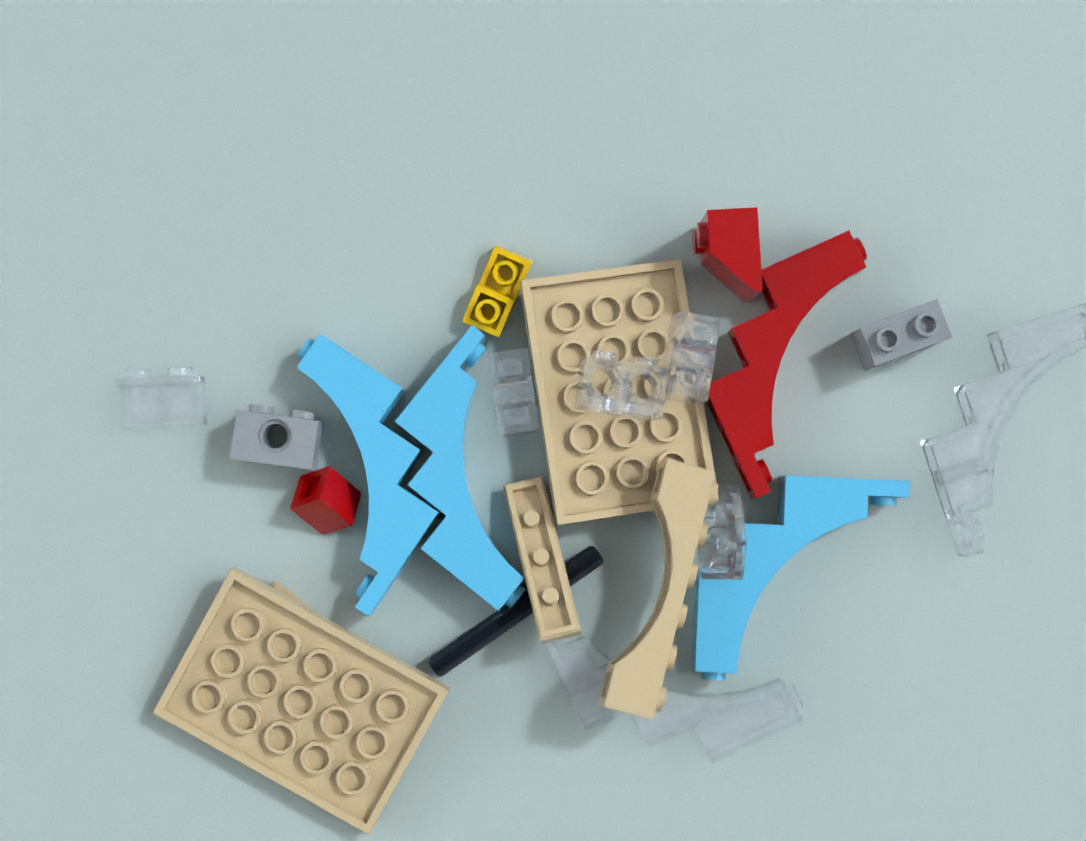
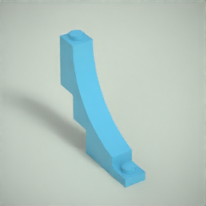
[395,325,526,611]
[297,334,441,616]
[691,475,910,680]

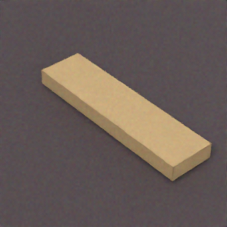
[503,476,582,644]

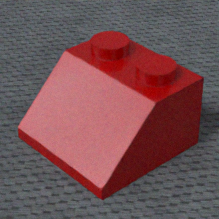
[692,207,763,302]

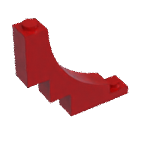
[702,230,867,499]

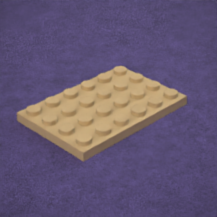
[520,259,719,525]
[153,567,450,835]

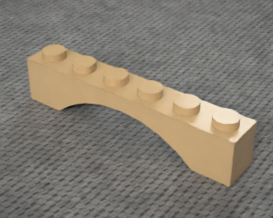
[598,458,718,720]

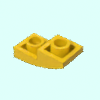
[462,245,533,338]

